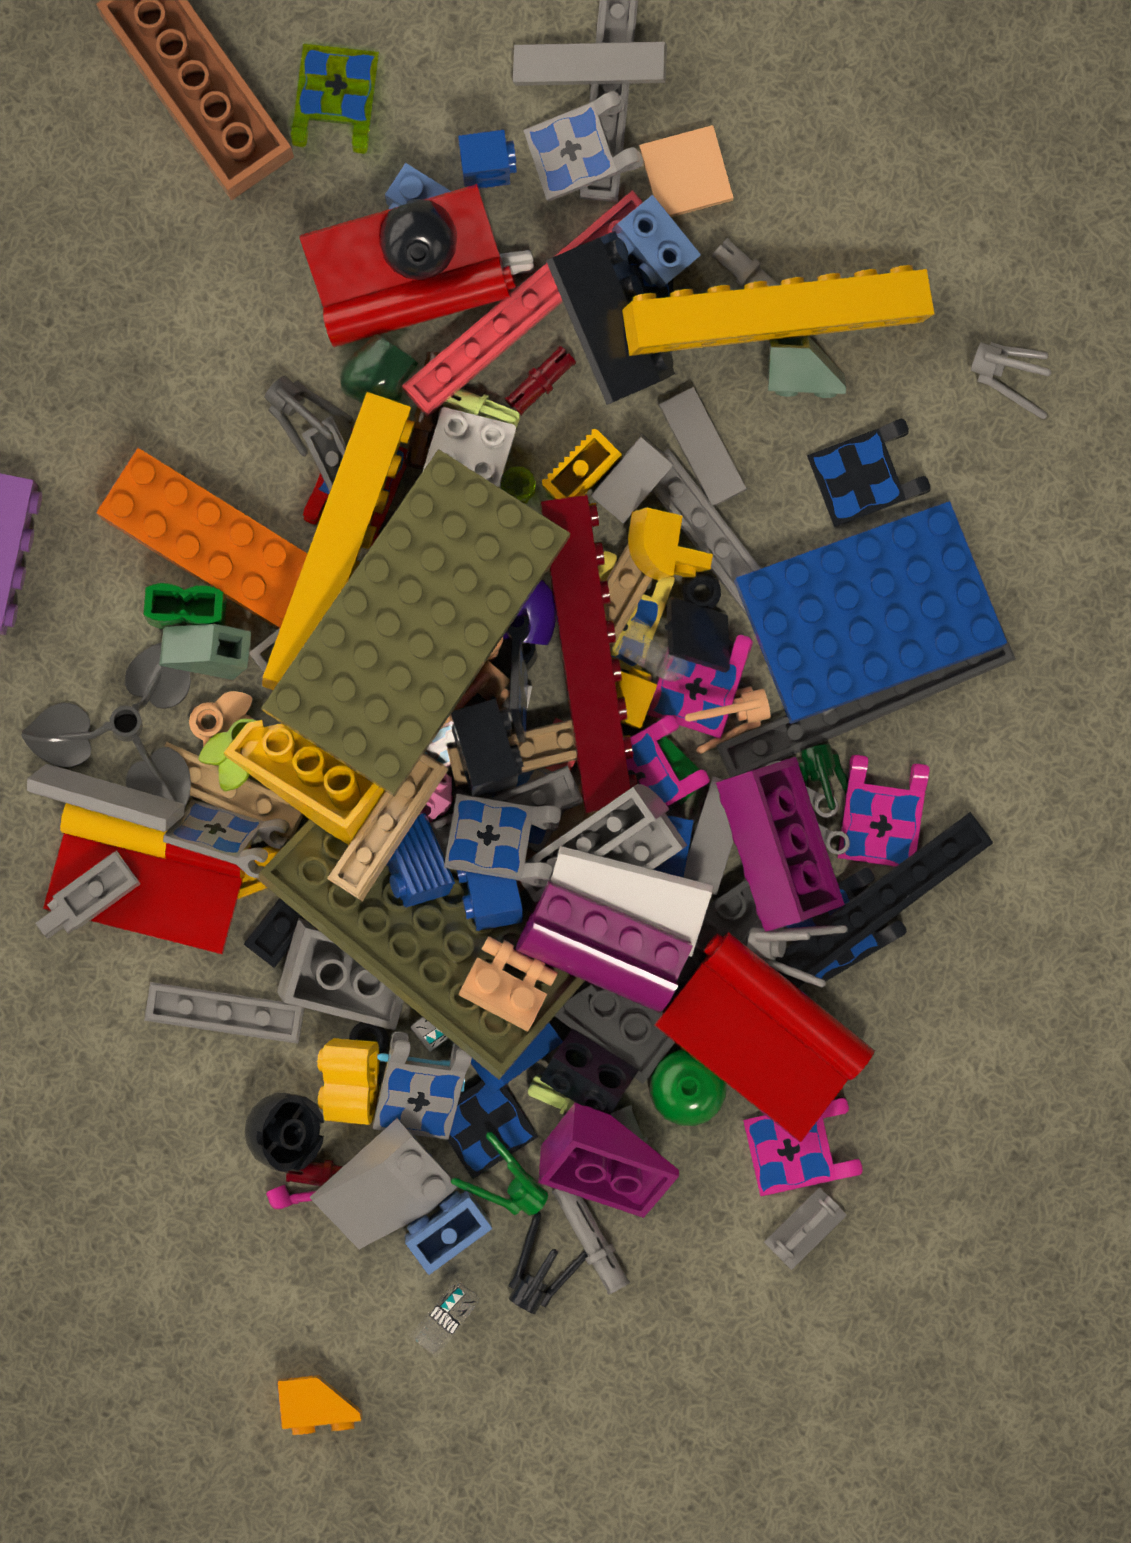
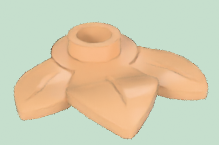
[189,691,253,747]

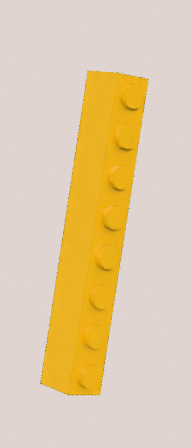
[622,265,934,356]
[262,392,415,690]

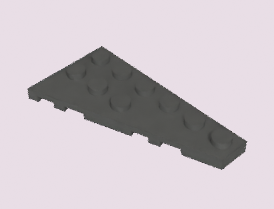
[555,879,763,1084]

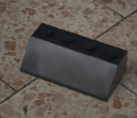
[546,231,675,405]

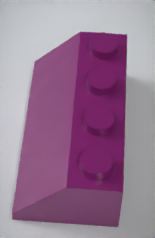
[716,757,845,932]

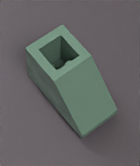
[767,336,846,398]
[159,624,251,680]

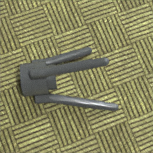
[264,375,353,456]

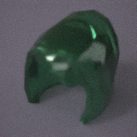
[340,334,419,403]

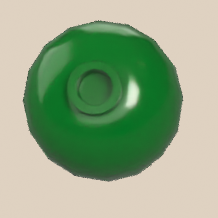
[649,1049,727,1127]

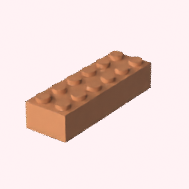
[96,0,294,201]

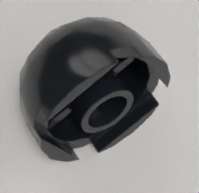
[380,199,457,280]
[245,1093,324,1172]

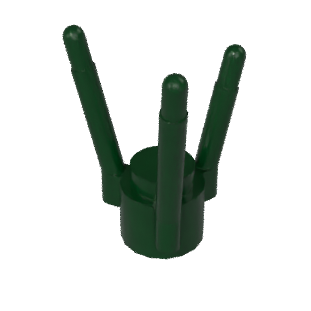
[798,744,848,810]

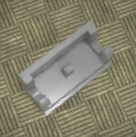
[591,434,674,523]

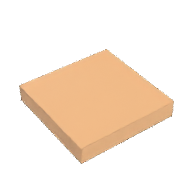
[639,125,734,217]

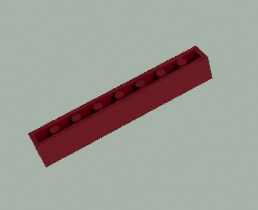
[540,495,637,813]

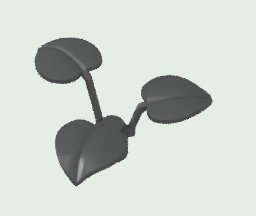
[22,642,191,809]

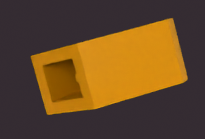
[278,1375,363,1435]

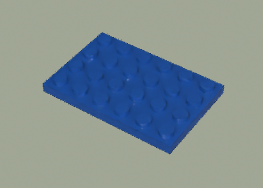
[734,501,1007,724]

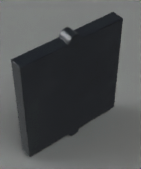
[664,597,732,673]

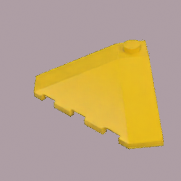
[224,720,385,845]

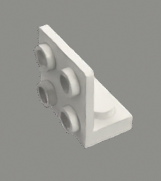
[423,407,516,489]

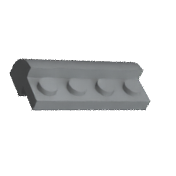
[521,784,687,902]

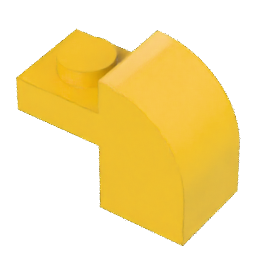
[628,507,713,580]

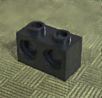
[540,1029,639,1115]

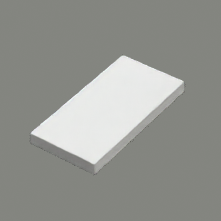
[550,846,713,957]

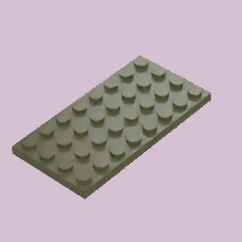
[261,449,570,797]
[257,819,585,1080]

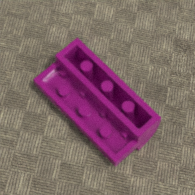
[515,881,693,1012]

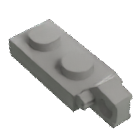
[35,851,140,939]

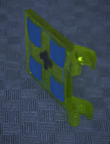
[291,44,379,154]

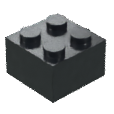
[450,698,524,797]

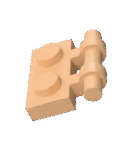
[458,936,558,1032]

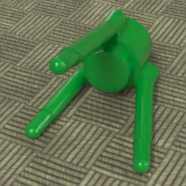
[451,1132,548,1216]

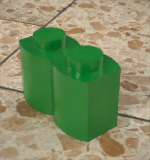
[143,583,227,629]

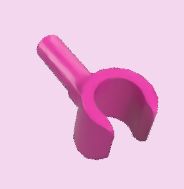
[266,1184,316,1210]

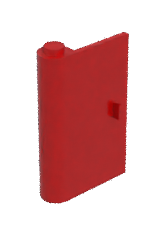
[299,184,516,348]
[654,932,875,1142]

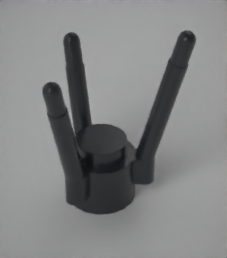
[508,1212,588,1314]

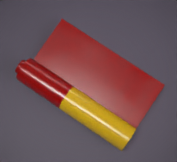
[43,803,255,955]

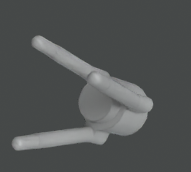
[971,342,1051,419]
[747,925,848,987]

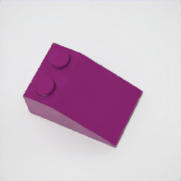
[538,1103,679,1218]

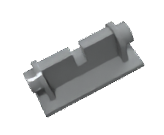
[764,1187,847,1270]

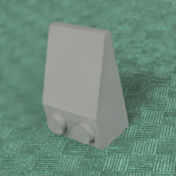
[277,918,404,1030]
[310,1118,457,1249]

